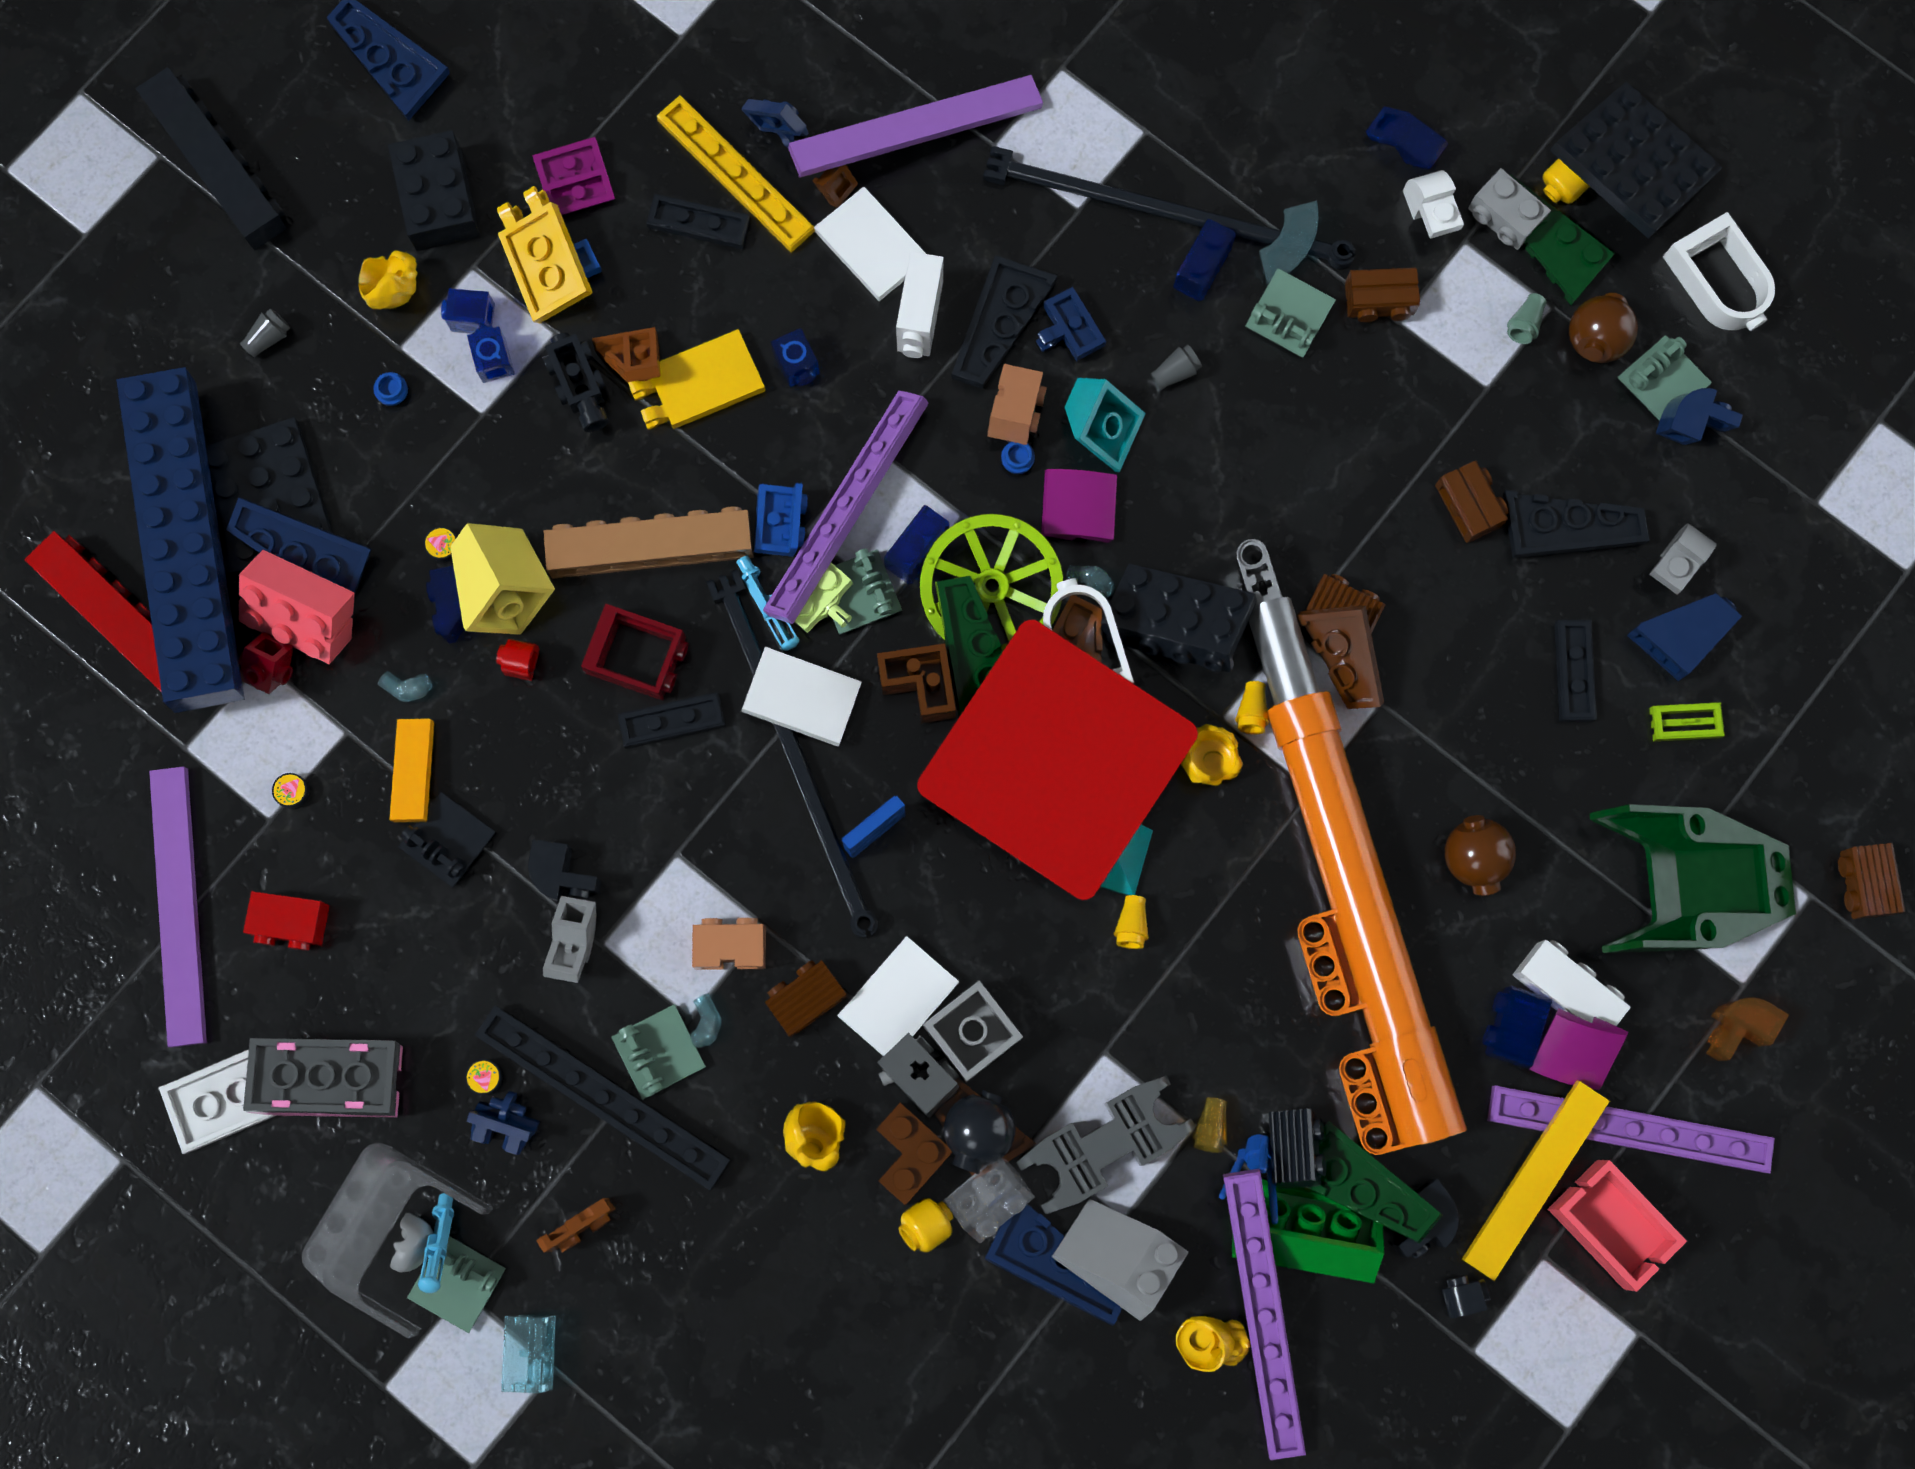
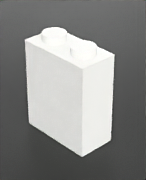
[896,251,943,358]

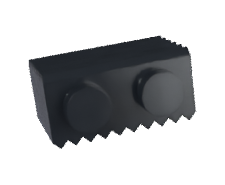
[1269,1109,1327,1189]

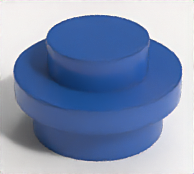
[373,372,408,406]
[1001,442,1035,474]

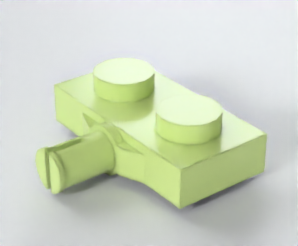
[795,563,853,633]

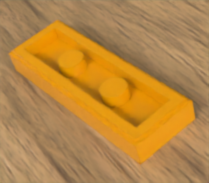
[389,719,434,822]

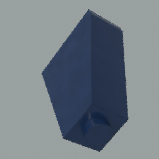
[1627,593,1742,681]

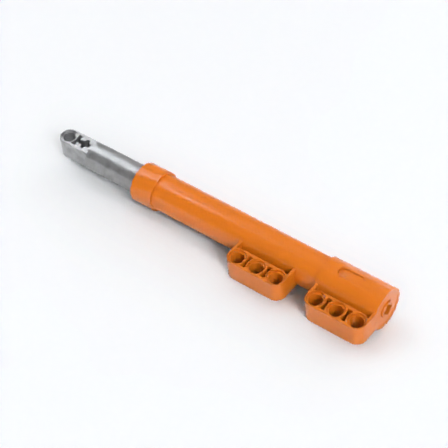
[1237,539,1467,1155]

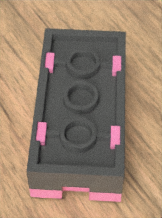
[243,1038,403,1117]

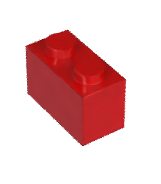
[243,891,330,951]

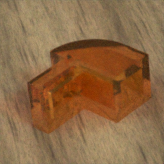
[1706,998,1789,1061]

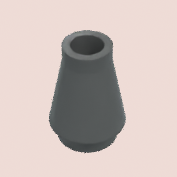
[240,308,291,358]
[1150,345,1202,390]

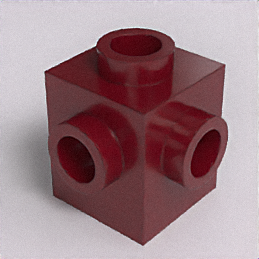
[239,632,294,694]

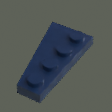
[326,0,450,121]
[226,497,372,593]
[984,1193,1122,1326]

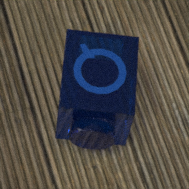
[441,288,495,335]
[467,326,515,383]
[771,328,820,387]

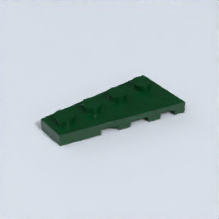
[1510,174,1614,305]
[935,576,1003,717]
[1306,1121,1443,1244]

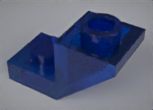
[1366,106,1448,169]

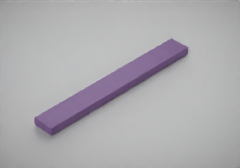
[788,75,1043,177]
[763,391,929,624]
[149,767,207,1048]
[1487,1086,1775,1173]
[1223,1169,1306,1460]

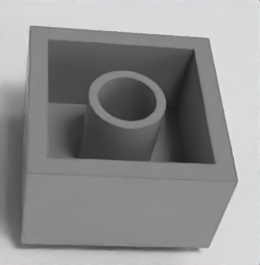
[923,981,1023,1082]

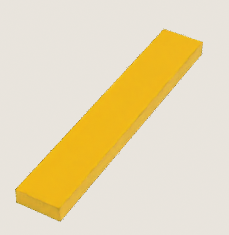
[656,95,815,253]
[1462,1081,1610,1281]

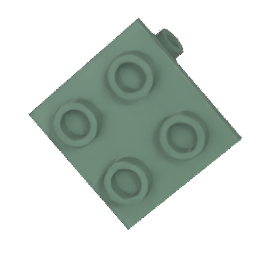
[1245,268,1336,358]
[1618,335,1712,421]
[833,548,902,635]
[612,1004,706,1100]
[407,1236,506,1333]

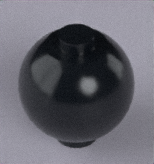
[944,1090,1016,1174]

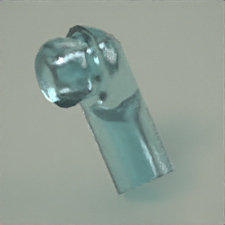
[378,671,432,702]

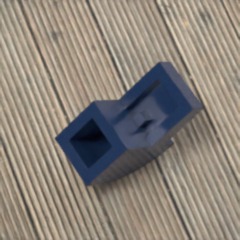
[1655,388,1743,445]

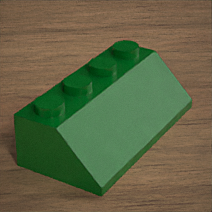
[1232,1179,1384,1284]

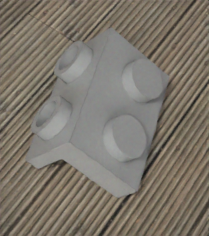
[1468,168,1551,250]

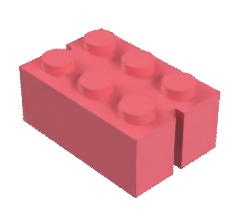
[239,550,355,664]
[1548,1160,1687,1292]

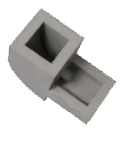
[1649,523,1717,594]
[543,896,596,983]

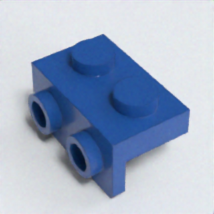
[753,483,807,557]

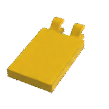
[497,186,593,324]
[628,329,765,430]

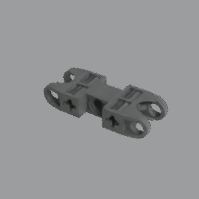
[1016,1076,1196,1214]

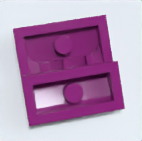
[532,137,615,215]
[1041,469,1117,543]
[1530,1008,1628,1090]

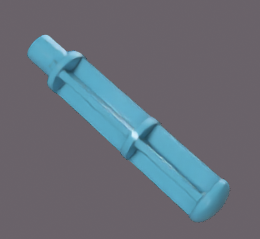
[737,555,800,651]
[418,1193,454,1293]

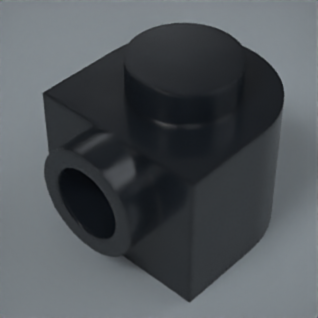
[1441,1275,1490,1318]

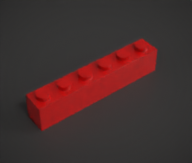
[24,531,162,692]

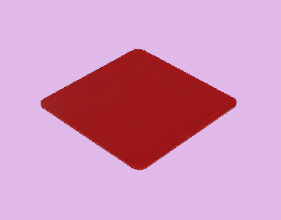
[917,620,1198,900]

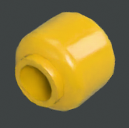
[1543,158,1590,204]
[898,1198,953,1252]

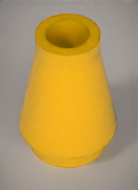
[1235,681,1269,734]
[1114,895,1148,949]

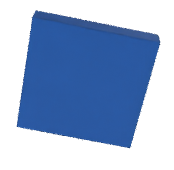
[842,796,906,859]

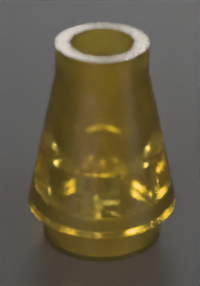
[1192,1098,1227,1153]

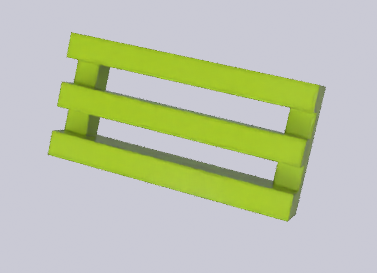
[1649,702,1725,741]

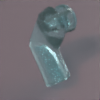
[1067,566,1115,598]
[691,993,722,1048]

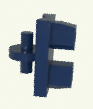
[467,1091,540,1155]

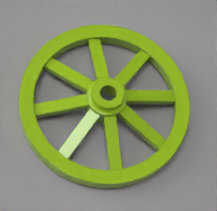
[920,514,1063,651]

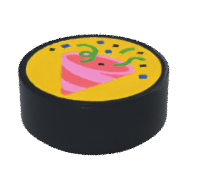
[424,527,457,562]
[272,773,310,809]
[465,1059,503,1095]

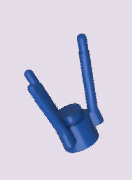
[1219,1134,1278,1225]

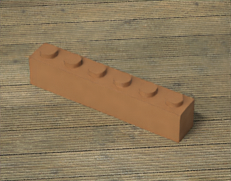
[543,507,754,579]

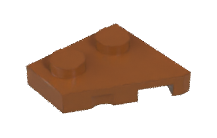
[592,327,660,382]
[1052,595,1102,662]
[536,1197,616,1253]

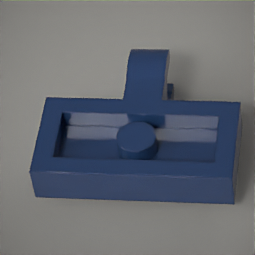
[741,99,809,148]
[1036,287,1106,361]

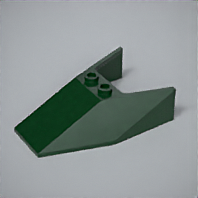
[1589,804,1796,953]

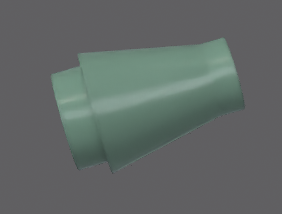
[1507,293,1547,344]

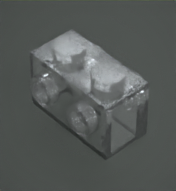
[944,1158,1035,1243]

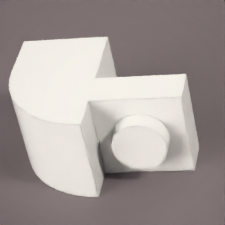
[1403,170,1464,239]

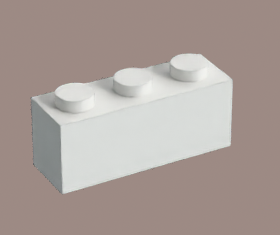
[1512,940,1631,1026]

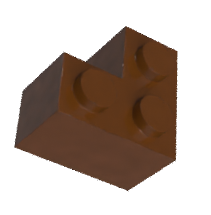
[877,643,956,723]
[876,1103,952,1205]

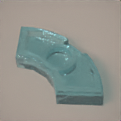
[1259,201,1319,283]

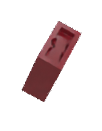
[581,603,689,701]

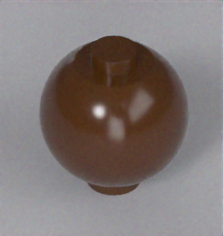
[1569,293,1638,363]
[1445,815,1516,895]

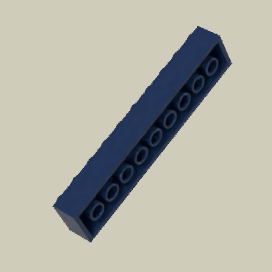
[116,367,245,713]

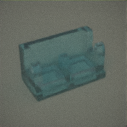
[501,1315,556,1393]

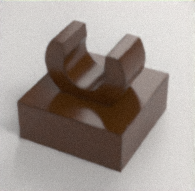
[813,165,858,208]

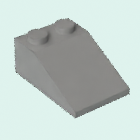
[1052,1199,1188,1321]

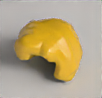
[358,250,417,309]
[1181,724,1243,786]
[783,1102,846,1171]

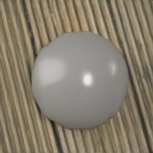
[390,1213,433,1272]

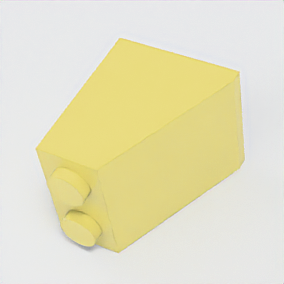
[450,523,555,635]

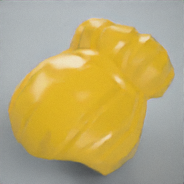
[1176,1316,1250,1372]

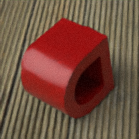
[496,639,540,681]

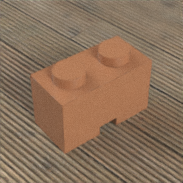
[988,364,1047,445]
[692,918,766,970]

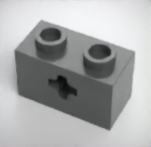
[877,1032,960,1119]

